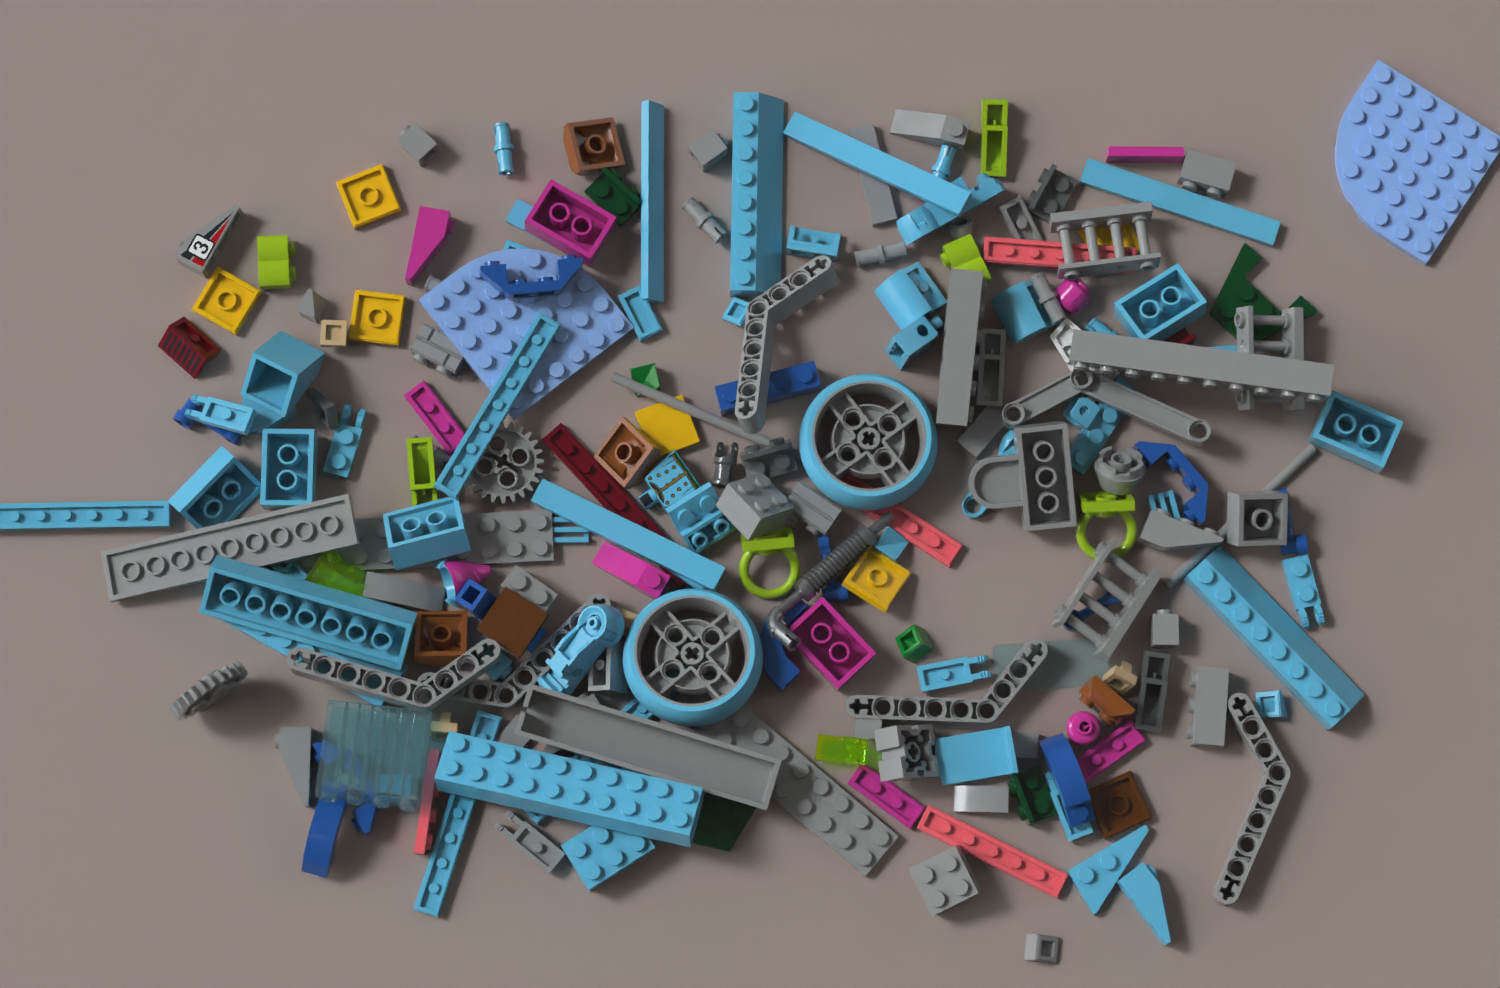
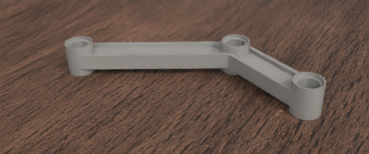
[1001,369,1211,447]

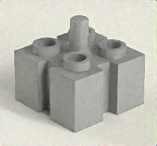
[874,724,939,782]

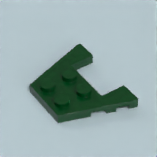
[1209,243,1317,341]
[692,792,757,852]

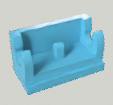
[786,225,841,262]

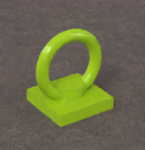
[1076,491,1137,562]
[739,526,801,599]

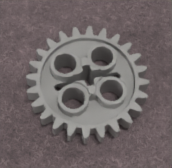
[466,422,544,505]
[170,662,248,721]

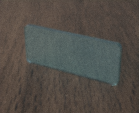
[992,639,1108,692]

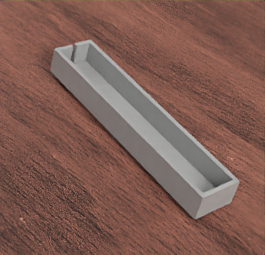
[1069,329,1335,403]
[514,683,782,810]

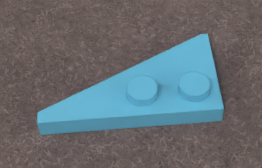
[1067,825,1149,915]

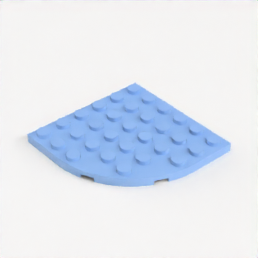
[1334,59,1500,266]
[418,248,634,421]

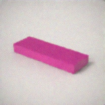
[1105,146,1184,163]
[404,380,465,457]
[1076,720,1146,783]
[847,762,926,830]

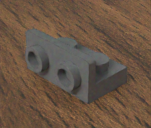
[1026,164,1078,224]
[740,437,799,478]

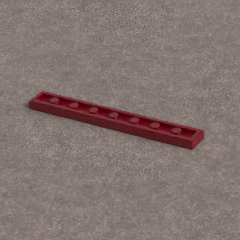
[542,423,687,590]

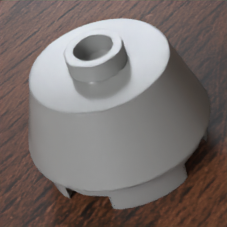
[1094,446,1146,495]

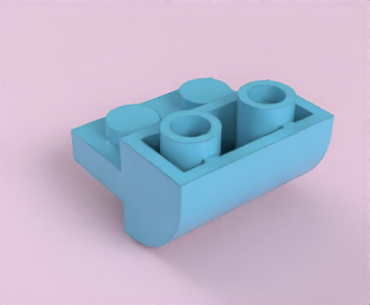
[874,261,947,330]
[991,281,1062,345]
[665,482,737,554]

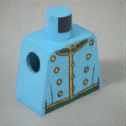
[885,315,944,370]
[638,450,700,511]

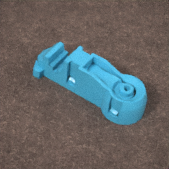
[896,173,1006,246]
[537,604,625,695]

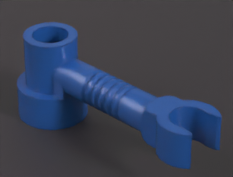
[172,398,241,445]
[1277,489,1309,555]
[818,536,850,602]
[1063,591,1120,632]

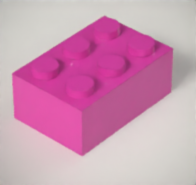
[525,179,617,267]
[788,597,876,692]

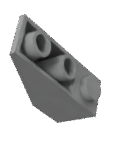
[1137,508,1224,551]

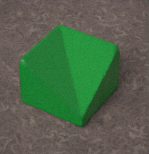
[630,363,661,397]
[895,624,934,663]

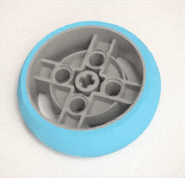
[799,374,938,510]
[623,589,763,726]

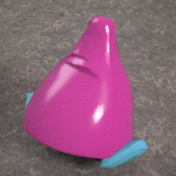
[435,557,492,608]

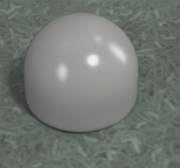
[947,216,973,240]

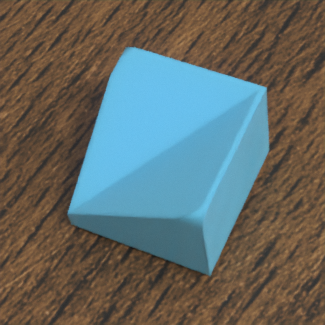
[874,526,909,562]

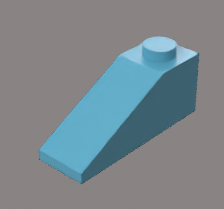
[1116,862,1171,945]

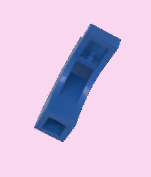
[454,579,546,653]
[760,599,808,692]
[1038,733,1095,828]
[302,781,353,878]

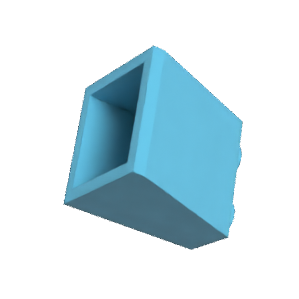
[240,331,325,417]

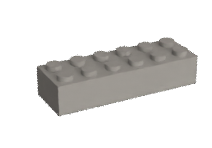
[934,268,987,427]

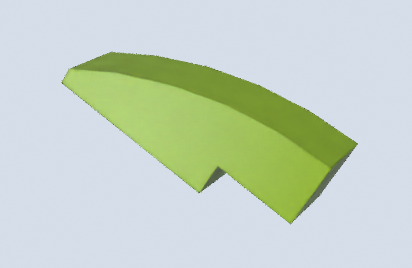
[980,98,1008,177]
[406,437,439,506]

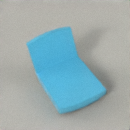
[935,726,1018,785]

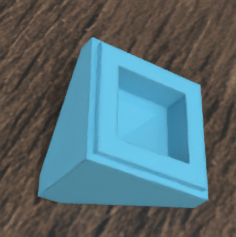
[722,297,749,327]
[1255,691,1287,719]

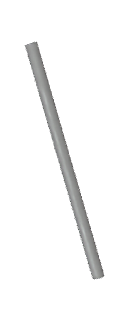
[611,372,801,461]
[1163,444,1317,590]

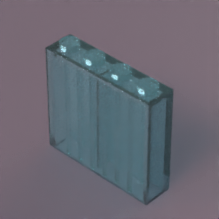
[315,699,433,811]

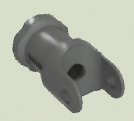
[710,442,739,488]

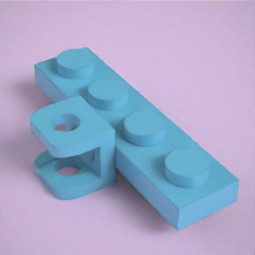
[1063,377,1139,475]

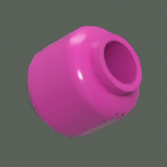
[1054,278,1091,315]
[1065,711,1100,746]

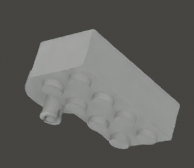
[968,421,1077,531]

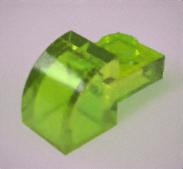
[815,734,869,767]

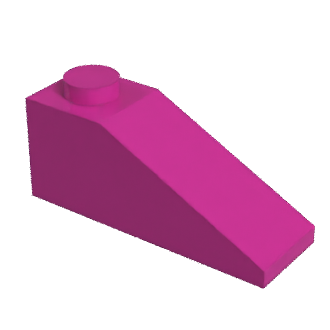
[405,206,455,286]
[592,542,671,600]

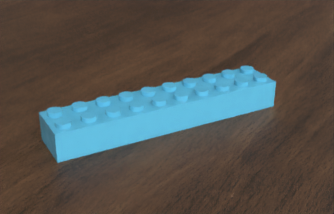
[434,731,704,848]

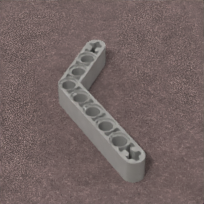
[735,255,838,434]
[417,593,611,710]
[845,638,1048,723]
[286,639,500,713]
[1212,693,1291,906]

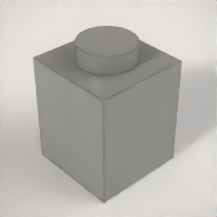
[398,123,439,167]
[688,128,729,172]
[1150,609,1179,648]

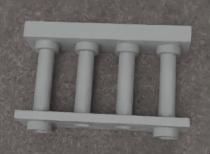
[1049,202,1161,281]
[1234,306,1305,411]
[1051,538,1163,661]

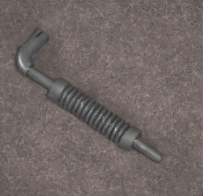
[767,511,895,651]

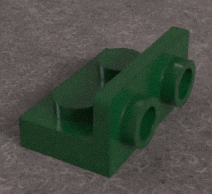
[584,167,641,228]
[1007,765,1058,825]

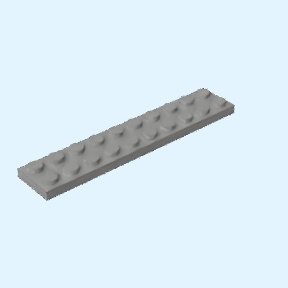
[101,494,360,603]
[296,510,554,574]
[673,673,899,877]

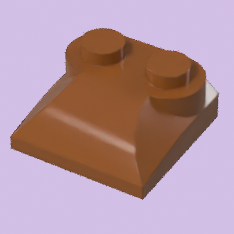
[563,117,626,176]
[593,417,661,489]
[414,611,468,666]
[1078,675,1135,726]

